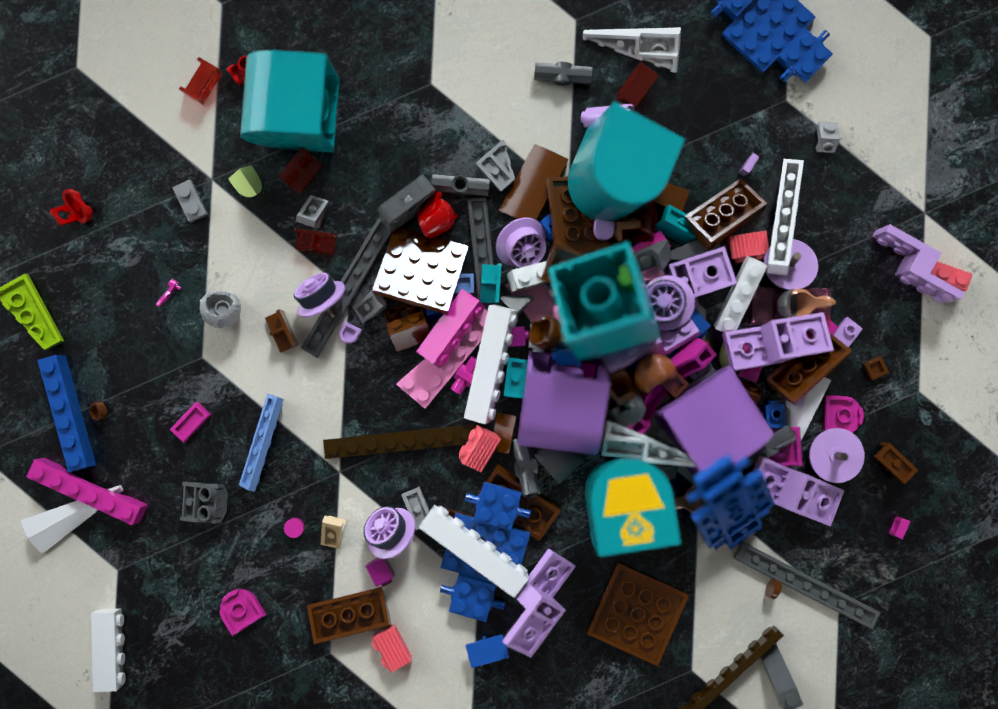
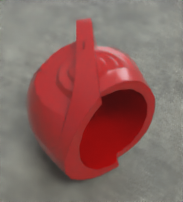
[417,192,458,238]

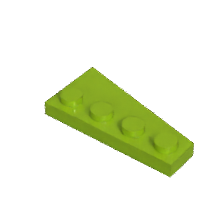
[0,274,64,350]

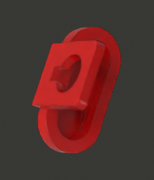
[50,189,93,226]

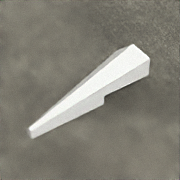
[583,28,681,73]
[785,378,831,467]
[601,421,697,467]
[21,485,123,553]

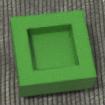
[618,265,636,293]

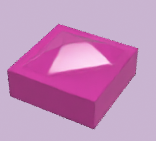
[737,366,763,383]
[889,517,910,539]

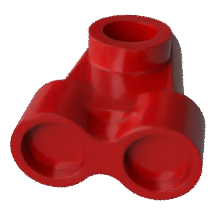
[226,56,247,87]

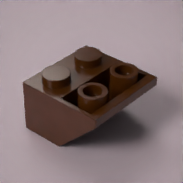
[384,303,431,352]

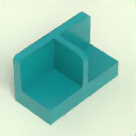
[653,204,697,245]
[480,264,502,304]
[504,358,528,398]

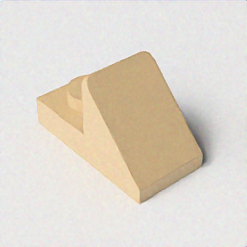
[321,516,346,549]

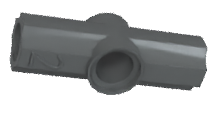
[534,62,592,86]
[431,174,490,197]
[745,425,797,468]
[511,439,540,498]

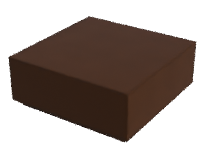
[862,356,889,381]

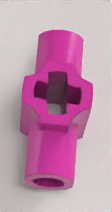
[451,356,477,395]

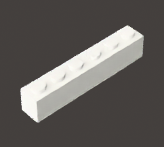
[767,159,804,276]
[464,305,518,424]
[419,505,528,598]

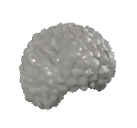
[199,291,241,329]

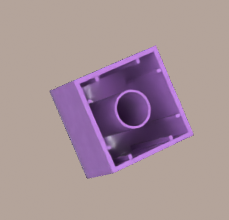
[517,350,610,455]
[653,365,774,477]

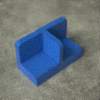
[466,634,509,668]

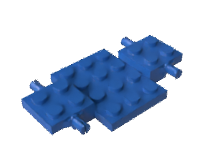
[710,0,833,83]
[687,454,775,550]
[440,482,531,622]

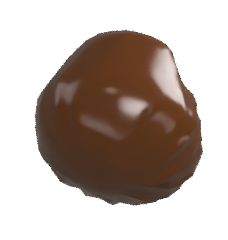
[529,316,562,350]

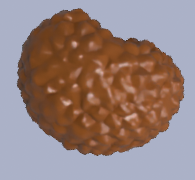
[634,354,676,394]

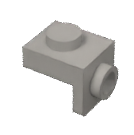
[816,122,840,153]

